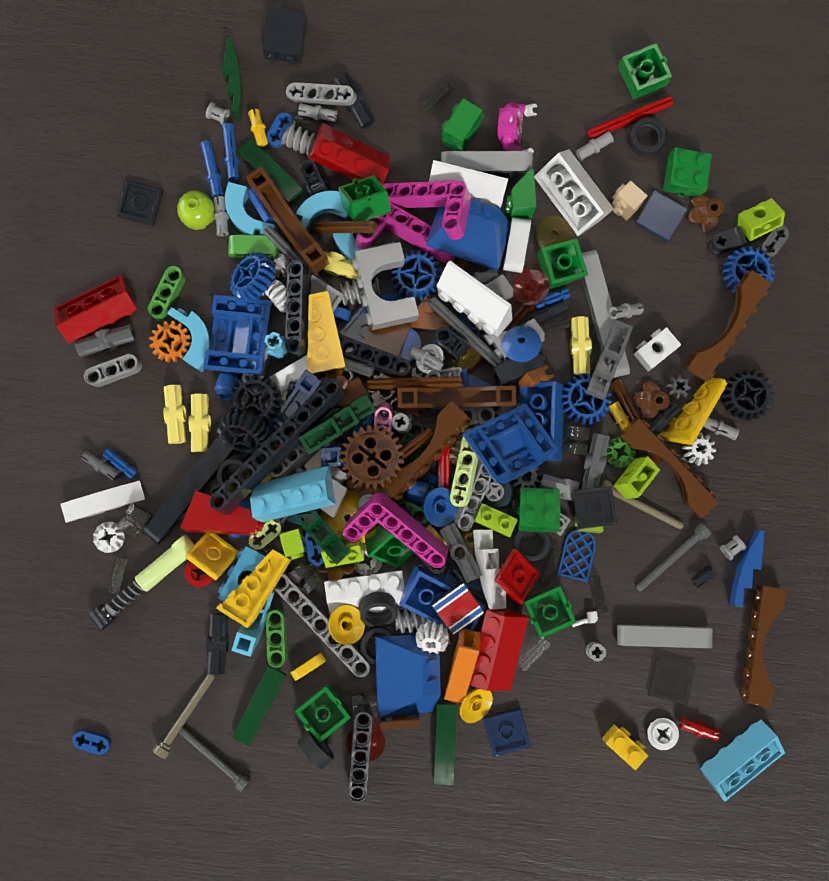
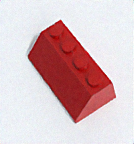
[308,123,390,185]
[54,274,137,343]
[469,608,529,691]

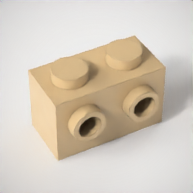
[611,180,647,221]

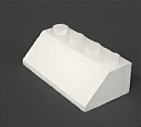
[534,149,614,236]
[429,160,508,208]
[437,261,512,337]
[324,570,404,615]

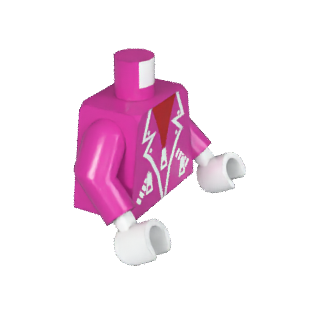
[498,102,537,153]

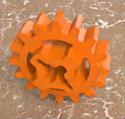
[149,321,192,363]

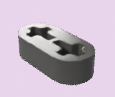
[759,226,789,258]

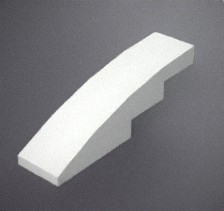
[60,481,145,523]
[473,530,506,609]

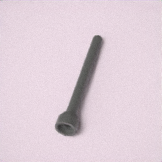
[636,523,712,591]
[178,726,251,792]

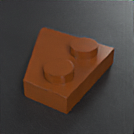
[408,296,457,331]

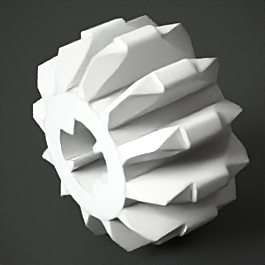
[265,280,287,313]
[682,433,716,466]
[415,621,449,654]

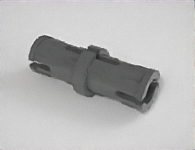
[81,449,120,481]

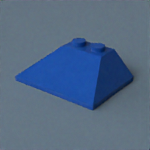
[425,198,511,271]
[203,295,272,375]
[463,404,559,483]
[375,634,441,718]

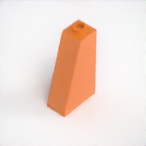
[444,629,480,703]

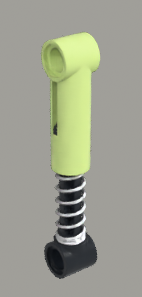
[88,534,195,631]

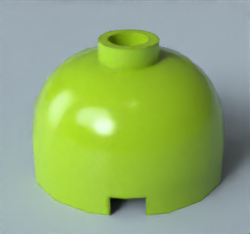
[177,190,215,230]

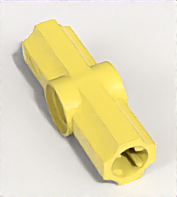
[323,251,359,281]
[570,316,592,376]
[163,385,187,444]
[189,394,211,453]

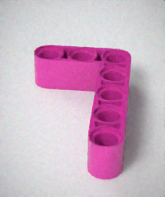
[383,181,471,240]
[355,202,455,264]
[343,493,448,568]

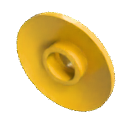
[328,605,365,645]
[460,688,493,723]

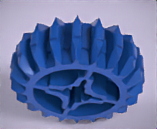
[722,246,776,293]
[391,250,442,301]
[229,252,276,302]
[562,374,612,425]

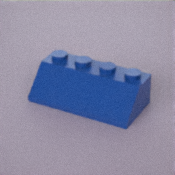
[519,381,564,461]
[399,565,487,635]

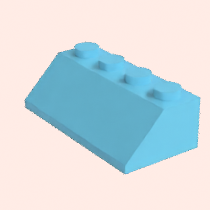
[250,466,336,522]
[700,720,785,802]

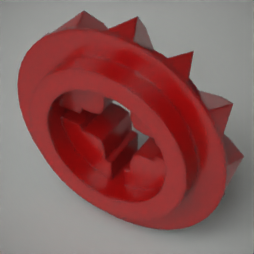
[185,561,213,587]

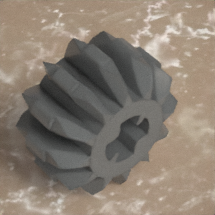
[511,466,542,492]

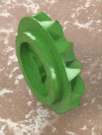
[606,437,636,468]

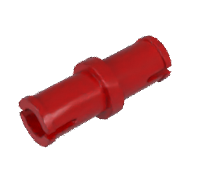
[678,717,720,742]

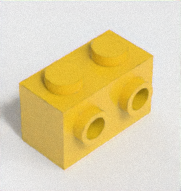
[602,724,649,771]

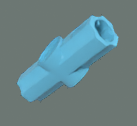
[264,332,289,360]

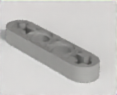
[286,83,357,106]

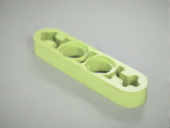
[450,436,478,507]

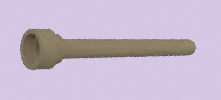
[599,479,684,529]
[152,674,215,759]

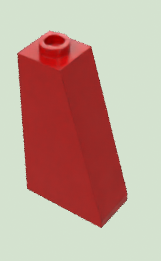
[181,491,265,536]

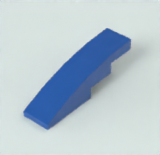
[729,530,765,607]

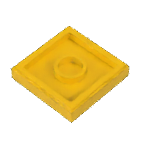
[185,533,239,580]

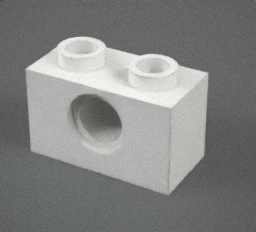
[634,327,681,371]

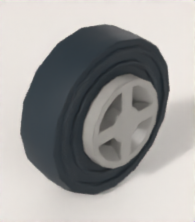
[482,478,514,509]

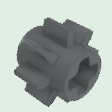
[665,375,691,399]

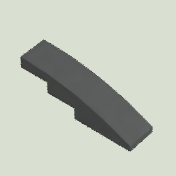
[585,319,633,400]

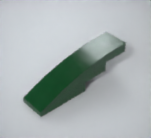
[222,37,243,119]
[237,139,303,204]
[298,393,376,454]
[293,510,351,565]
[232,665,287,747]
[434,702,457,785]

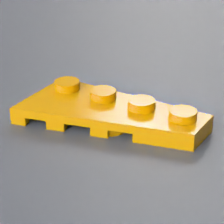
[307,291,345,374]
[659,378,728,445]
[216,550,291,629]

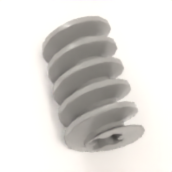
[281,123,315,157]
[340,277,380,306]
[396,608,433,634]

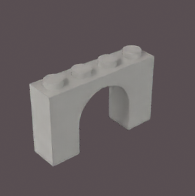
[352,242,419,330]
[474,274,545,362]

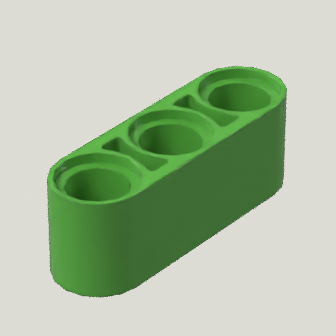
[228,235,283,259]
[148,266,186,321]
[266,609,287,668]

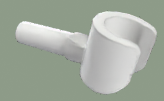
[572,611,598,627]

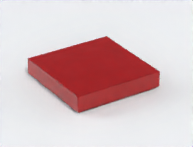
[494,549,540,605]

